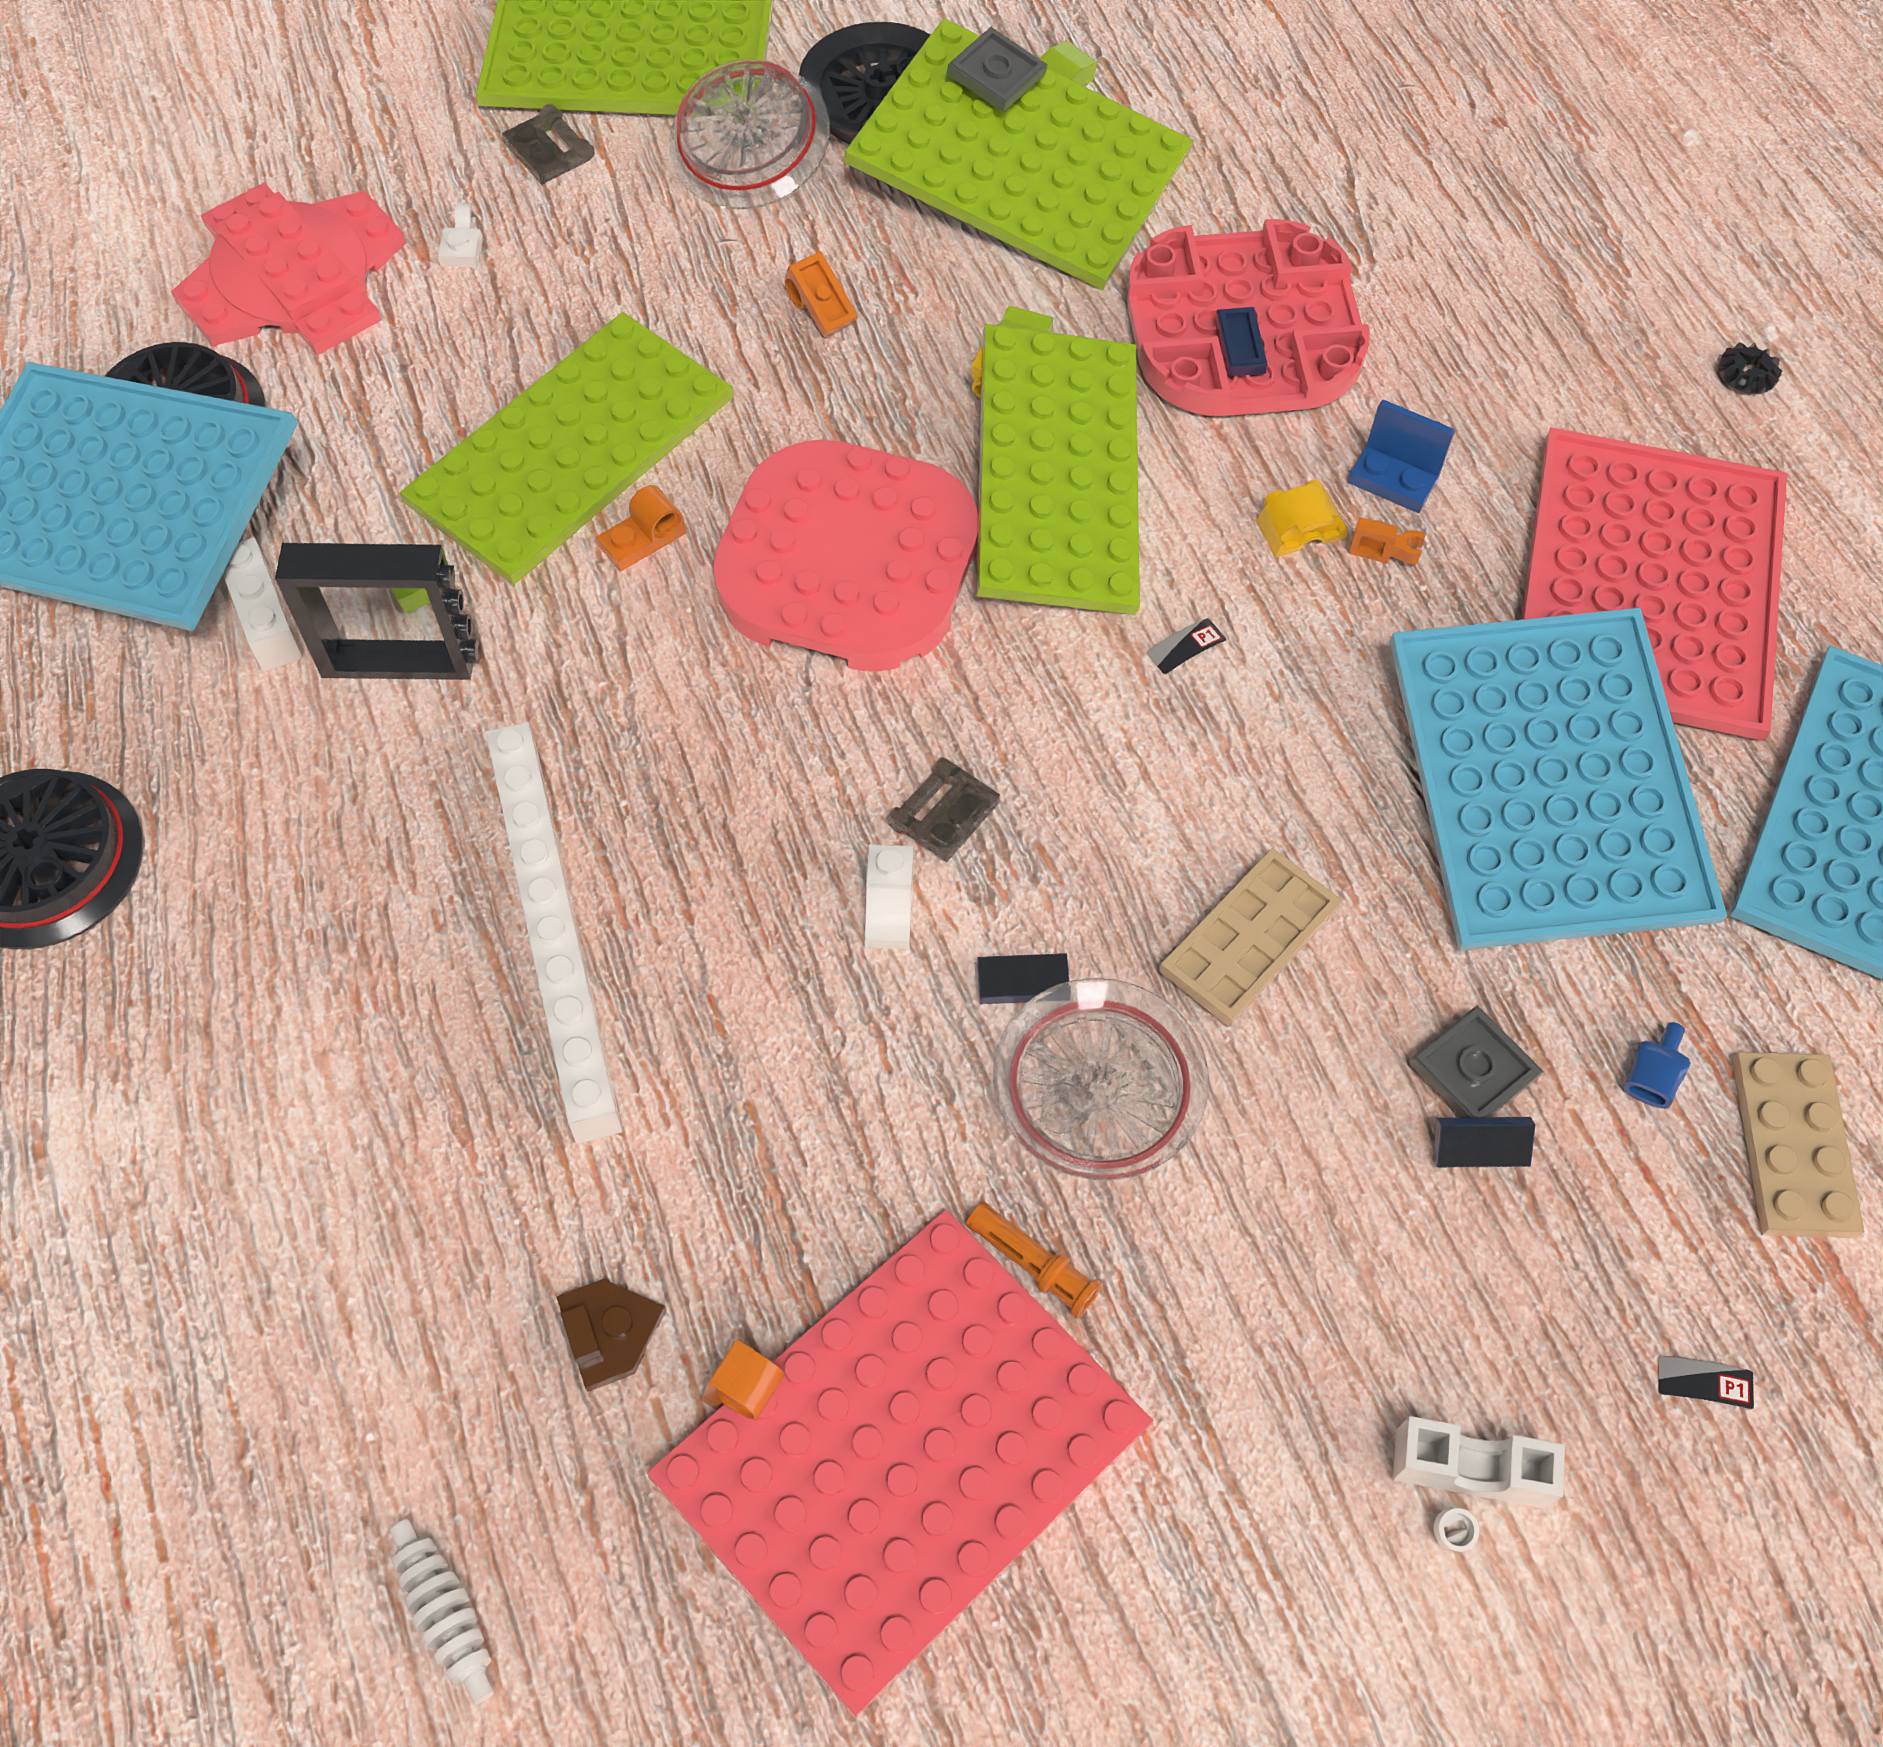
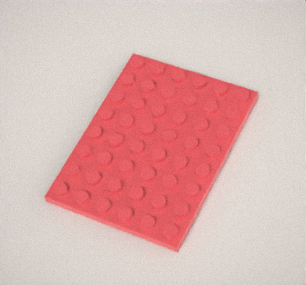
[1521,427,1787,741]
[647,1209,1154,1719]

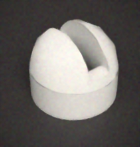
[1433,1508,1479,1552]

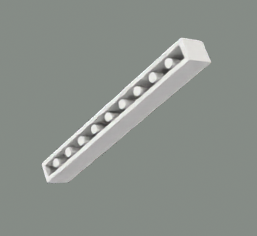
[486,722,623,1144]

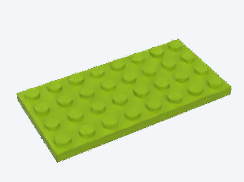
[399,311,734,586]
[976,323,1140,615]

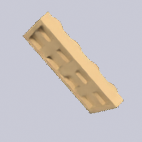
[1159,847,1343,1027]
[1732,1052,1865,1238]

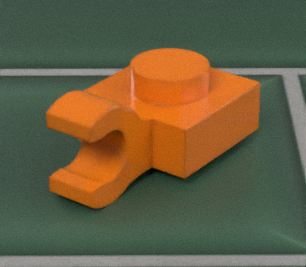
[1348,517,1426,564]

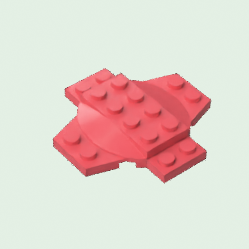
[171,182,406,355]

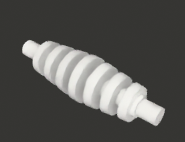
[390,1519,494,1705]

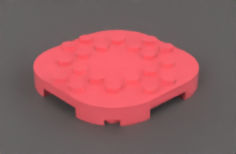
[1127,219,1370,416]
[714,440,978,671]

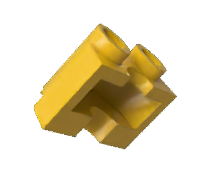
[1256,480,1348,557]

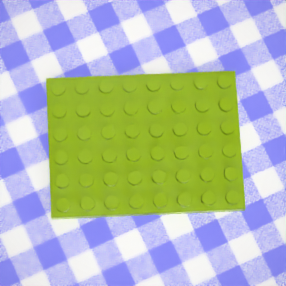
[476,0,774,119]
[844,18,1194,290]

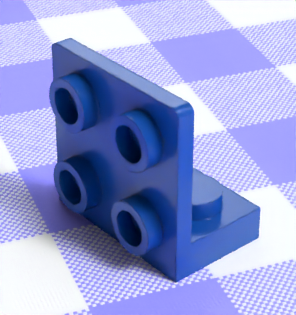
[1347,400,1455,514]

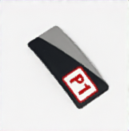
[1147,618,1227,674]
[1658,1356,1754,1409]

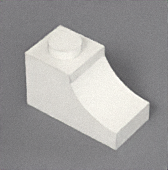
[865,844,914,949]

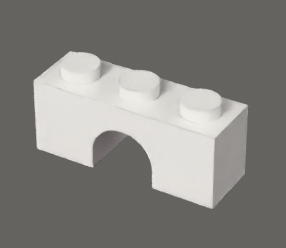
[223,537,303,672]
[1393,1416,1565,1509]

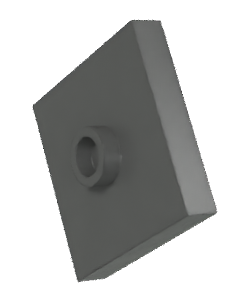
[946,27,1047,113]
[1409,1005,1544,1117]

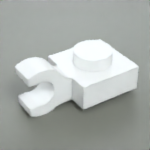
[438,203,483,268]

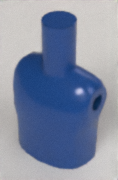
[1624,1022,1691,1109]

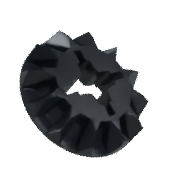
[1718,342,1783,394]

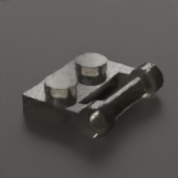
[502,104,595,185]
[885,757,1000,862]

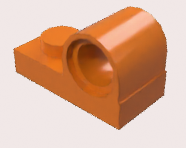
[784,251,859,337]
[596,485,687,572]
[700,1339,785,1421]

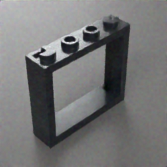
[275,543,480,680]

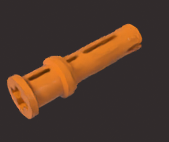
[966,1201,1103,1319]

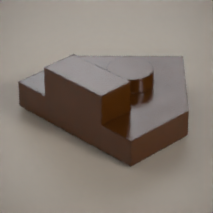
[556,1279,667,1392]

